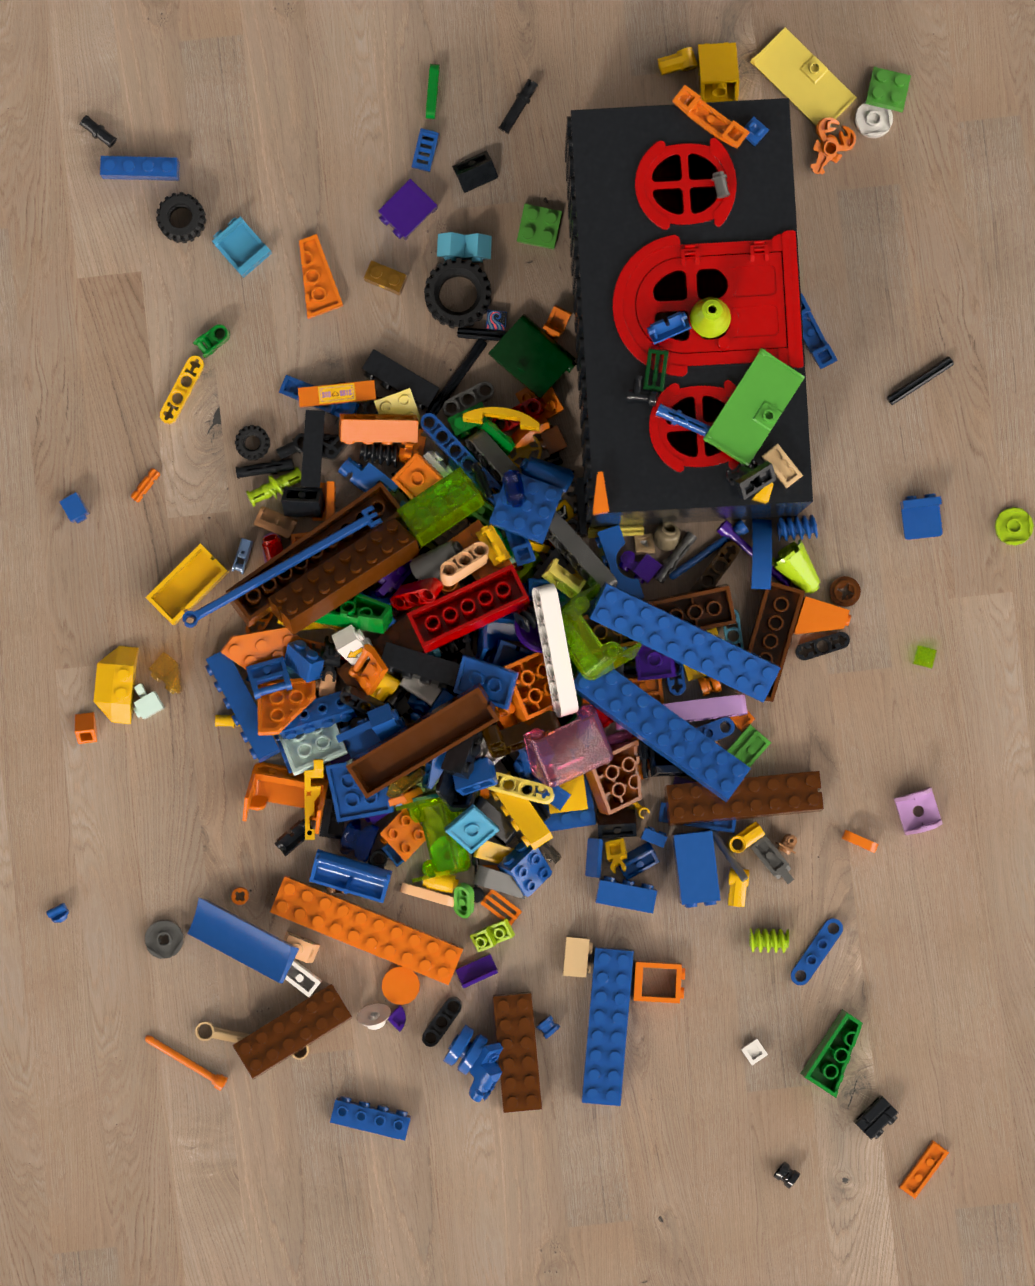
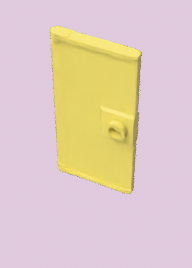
[750,27,857,126]

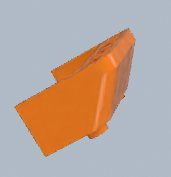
[242,762,329,834]

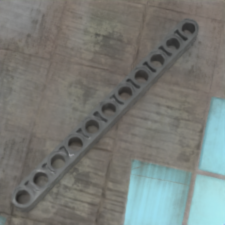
[465,429,618,594]

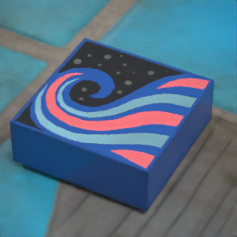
[486,310,507,331]

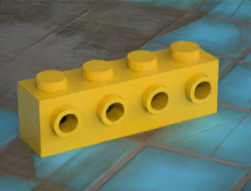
[490,772,553,850]

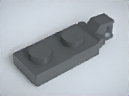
[750,835,794,884]

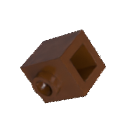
[538,425,567,456]

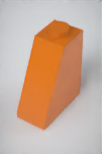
[793,596,851,635]

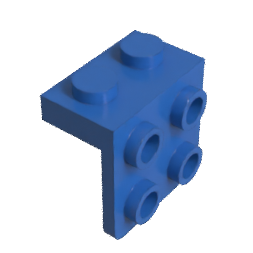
[900,494,943,540]
[336,718,381,759]
[497,841,552,897]

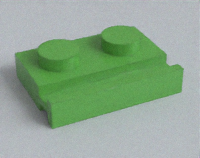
[727,724,771,767]

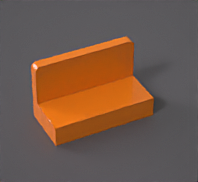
[312,481,336,521]

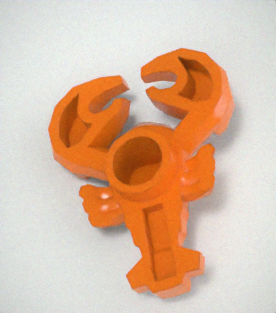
[810,117,856,175]

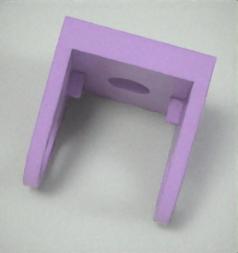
[894,787,943,835]

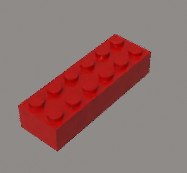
[407,564,530,654]

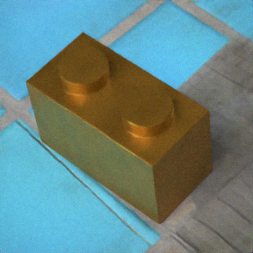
[364,260,407,296]

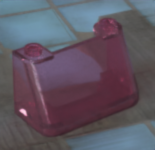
[523,704,613,787]

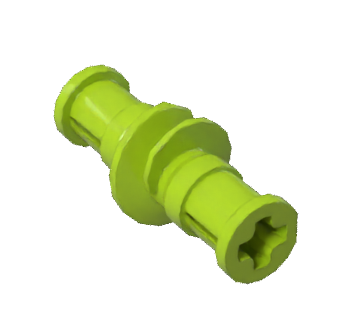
[246,467,301,507]

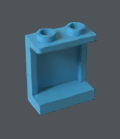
[212,216,272,278]

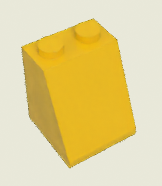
[697,42,740,103]

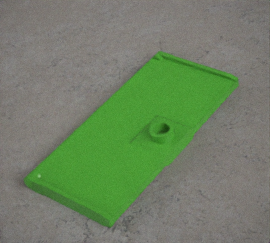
[703,348,805,466]

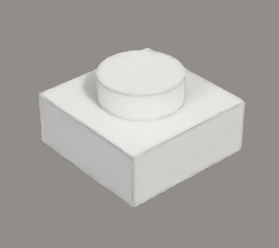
[741,1038,768,1065]

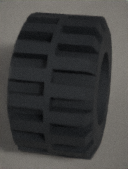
[156,192,206,243]

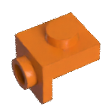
[543,305,573,337]

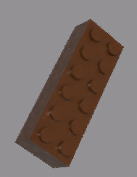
[735,581,805,703]
[232,984,352,1080]
[493,992,542,1113]

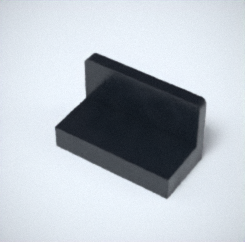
[452,150,498,193]
[597,807,637,839]

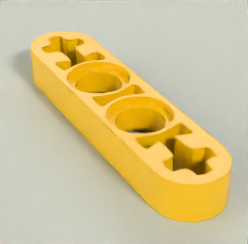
[160,356,204,424]

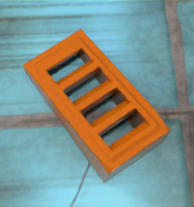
[592,471,609,515]

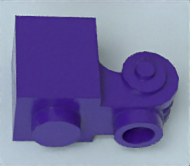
[618,551,662,584]

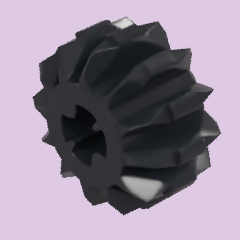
[438,636,466,659]

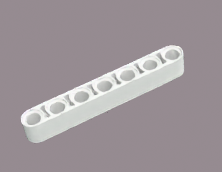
[532,583,578,717]

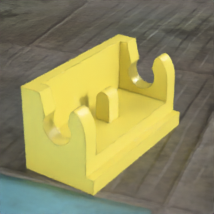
[541,558,586,599]

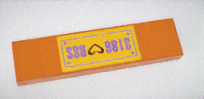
[298,380,377,408]

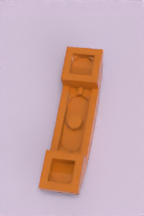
[672,85,750,148]

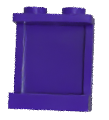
[378,179,438,240]

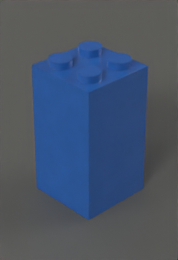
[672,830,721,908]

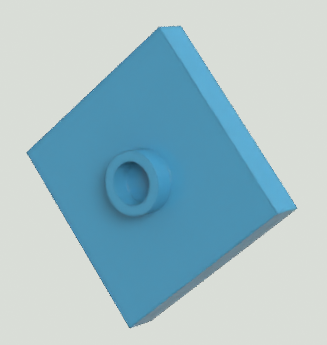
[444,804,499,854]

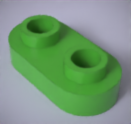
[454,883,474,918]

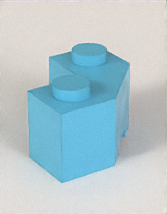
[437,232,492,263]

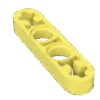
[486,772,555,804]

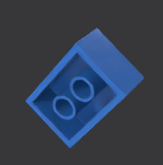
[595,876,657,914]

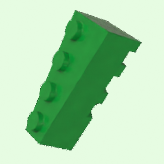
[315,593,393,634]
[800,1009,863,1098]

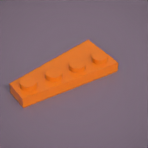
[299,234,344,319]

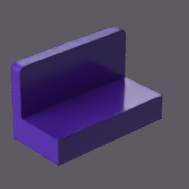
[455,954,498,989]

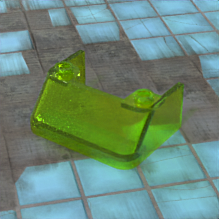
[560,583,642,680]
[395,797,470,883]

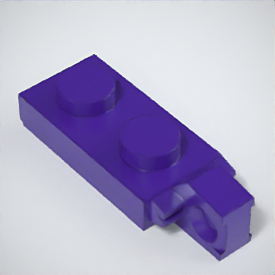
[374,560,412,598]

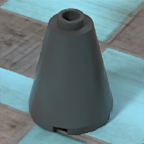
[410,540,463,580]

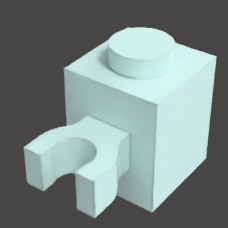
[133,683,165,719]

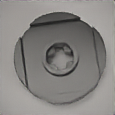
[145,920,184,959]

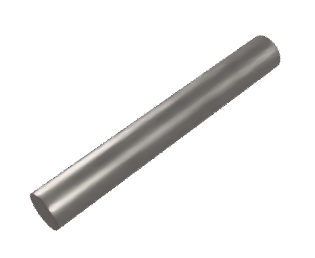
[713,831,748,882]

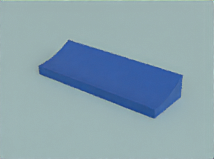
[187,898,299,984]

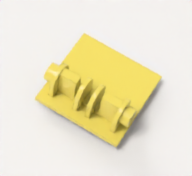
[374,388,421,424]

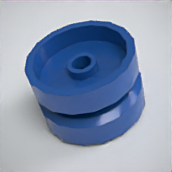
[443,1025,488,1075]

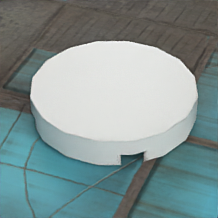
[855,101,893,138]

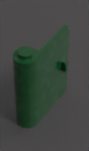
[488,314,577,399]

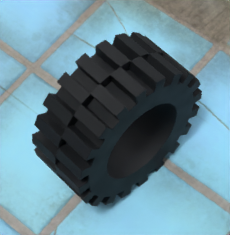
[424,258,492,329]

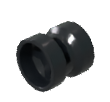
[773,1162,800,1189]

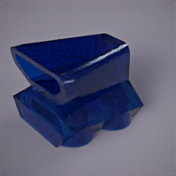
[339,819,380,863]

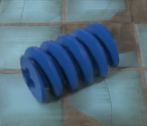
[777,515,818,542]

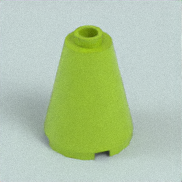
[690,297,731,338]
[772,540,820,594]

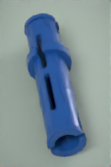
[655,403,711,436]

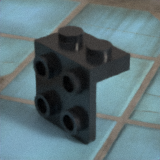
[436,771,478,812]

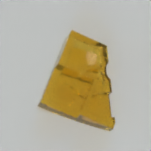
[386,768,426,798]

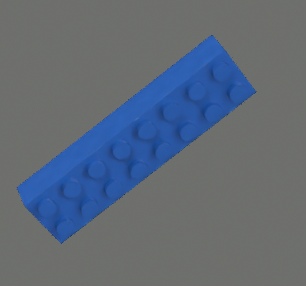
[582,947,634,1106]

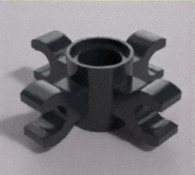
[321,636,341,682]

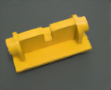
[475,525,511,567]

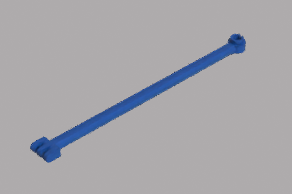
[182,505,383,628]

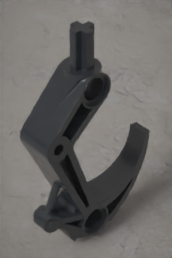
[276,382,383,461]

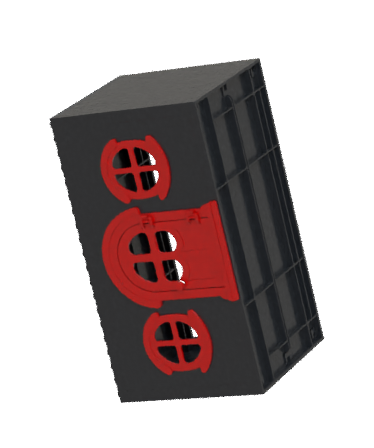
[564,98,813,528]

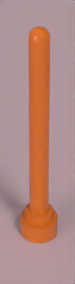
[145,1035,228,1091]

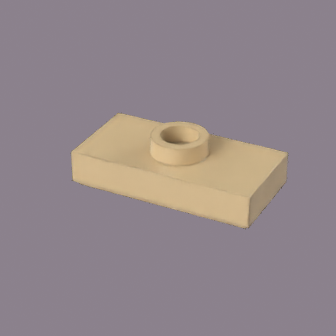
[761,444,803,489]

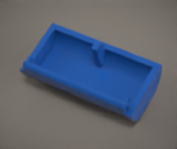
[309,849,392,903]

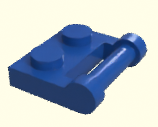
[246,656,293,700]

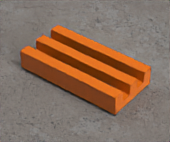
[480,889,522,926]

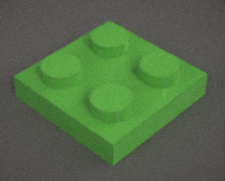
[865,67,911,112]
[517,204,562,250]

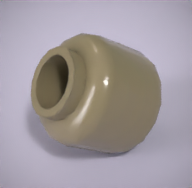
[653,522,680,551]

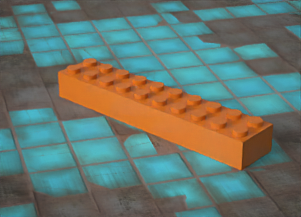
[270,876,464,985]

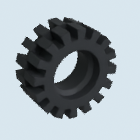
[235,425,270,461]

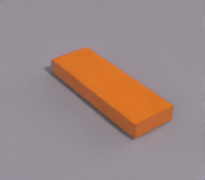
[899,1141,949,1199]

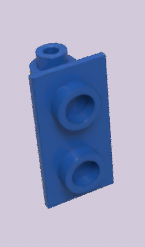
[647,311,691,345]

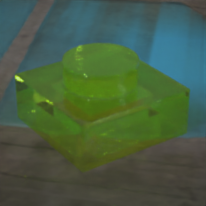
[913,645,937,669]

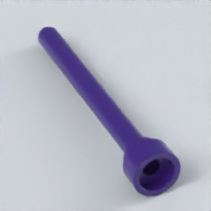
[716,520,790,586]

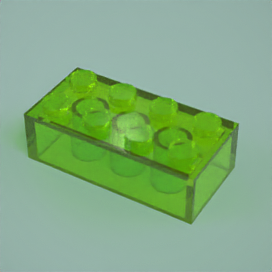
[397,467,485,547]

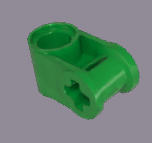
[193,324,230,358]

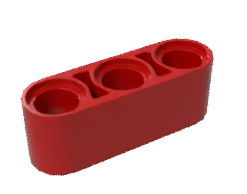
[492,397,546,432]
[390,577,443,610]

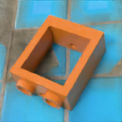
[633,961,685,1003]

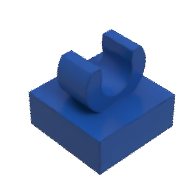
[744,117,769,146]

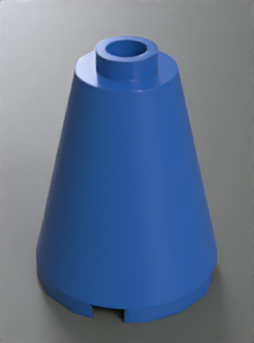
[519,456,575,500]

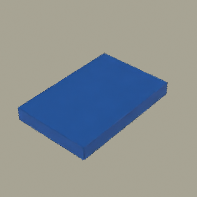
[453,655,519,710]

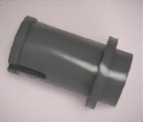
[711,171,730,198]

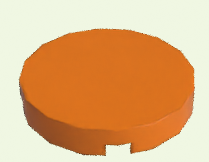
[382,966,420,1005]

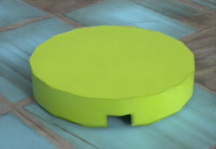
[994,507,1034,546]

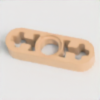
[400,882,454,907]

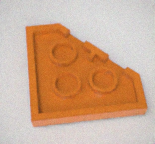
[220,626,301,670]
[257,678,316,736]

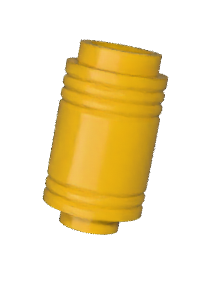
[423,870,459,894]

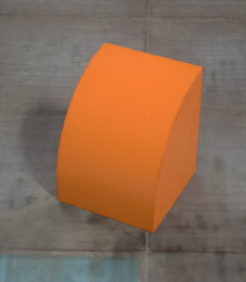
[75,712,97,744]

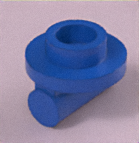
[46,903,69,923]

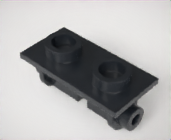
[274,819,313,857]

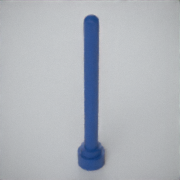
[669,519,749,580]

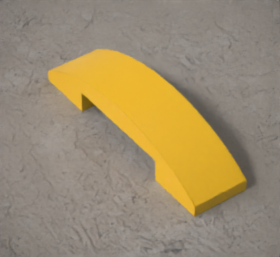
[463,407,540,432]

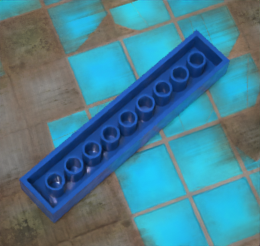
[588,582,781,703]
[574,654,751,802]

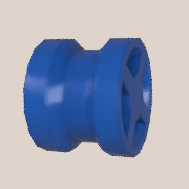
[536,1015,560,1039]

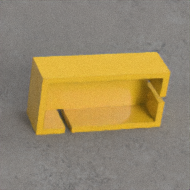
[145,543,229,626]

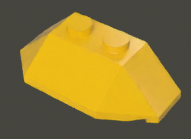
[93,646,139,724]

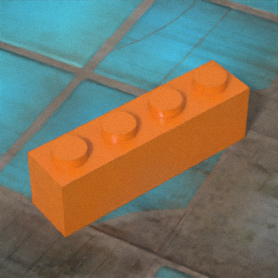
[339,414,418,445]

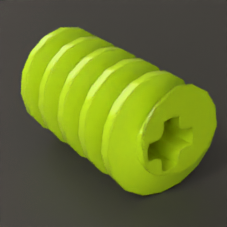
[749,928,789,953]

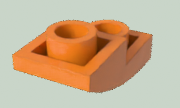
[511,413,550,448]

